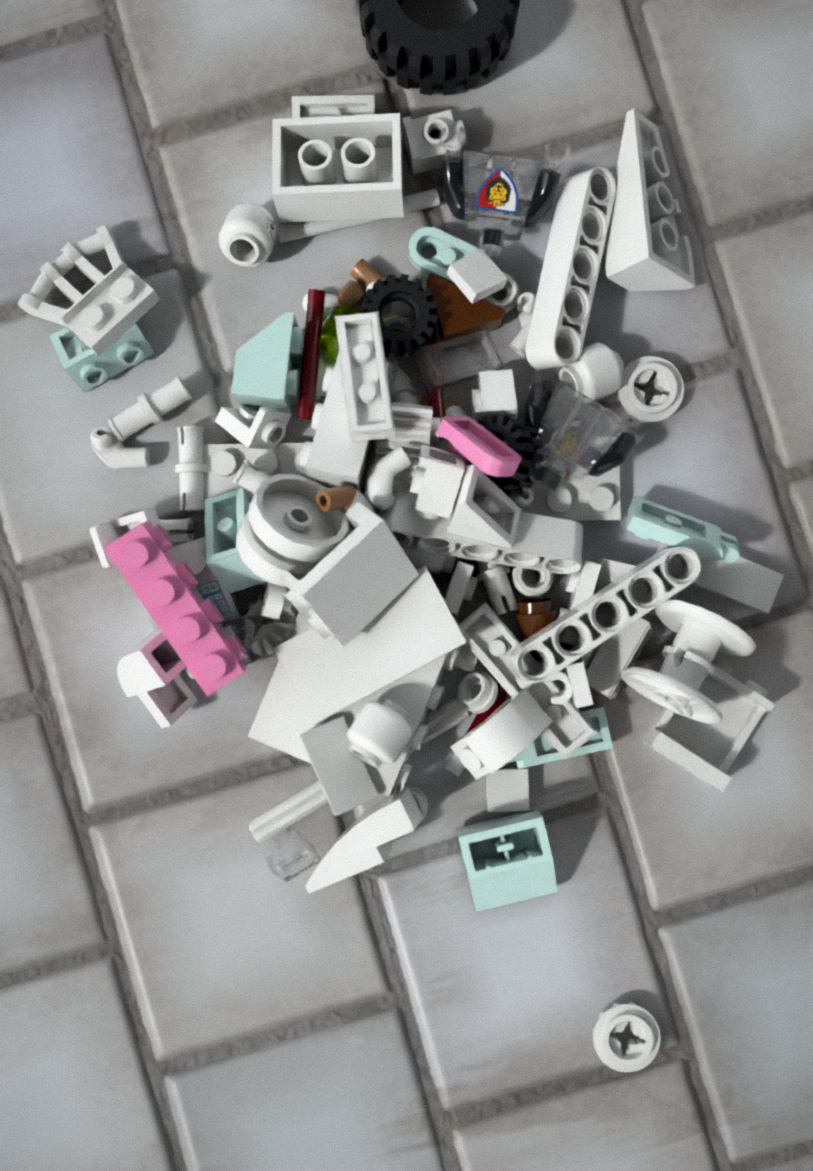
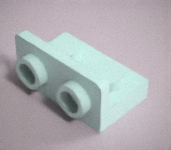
[49,322,154,392]

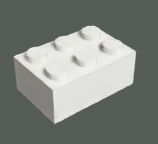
[272,113,404,223]

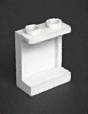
[280,502,420,647]
[642,657,777,792]

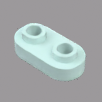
[408,227,479,285]

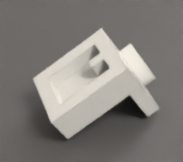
[215,405,292,450]

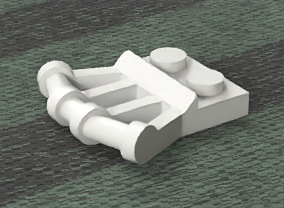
[18,224,160,356]

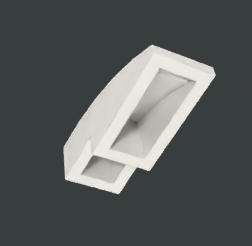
[305,787,423,894]

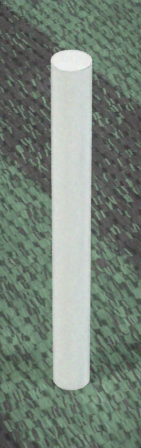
[277,189,440,243]

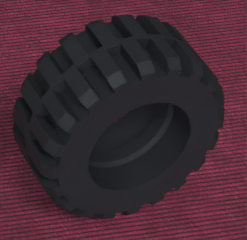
[359,0,520,96]

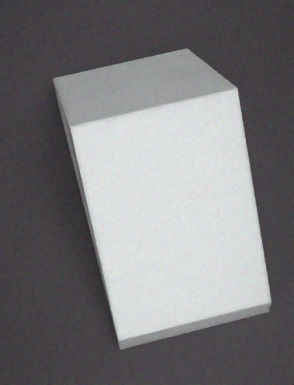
[446,464,521,548]

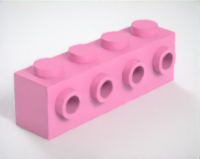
[104,520,248,697]

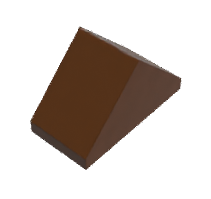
[426,273,505,347]

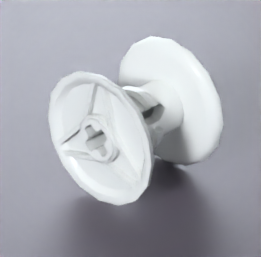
[621,599,757,724]

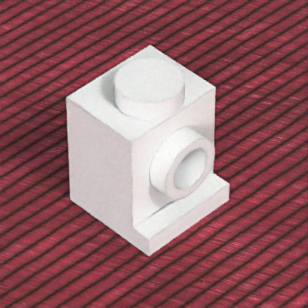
[402,110,467,175]
[471,369,518,421]
[410,444,465,519]

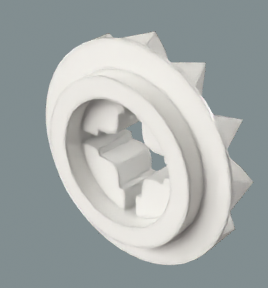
[617,356,684,422]
[238,592,296,656]
[592,1002,661,1072]

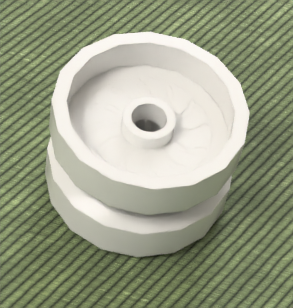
[236,474,349,588]

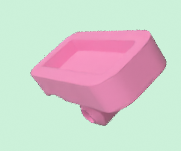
[437,416,522,477]

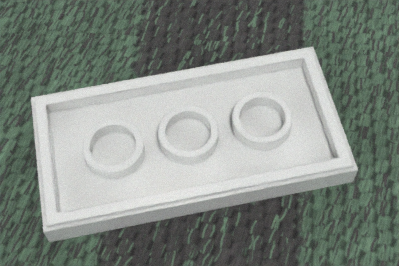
[273,566,467,725]

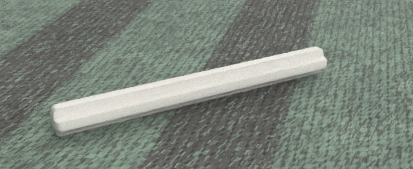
[249,697,470,843]

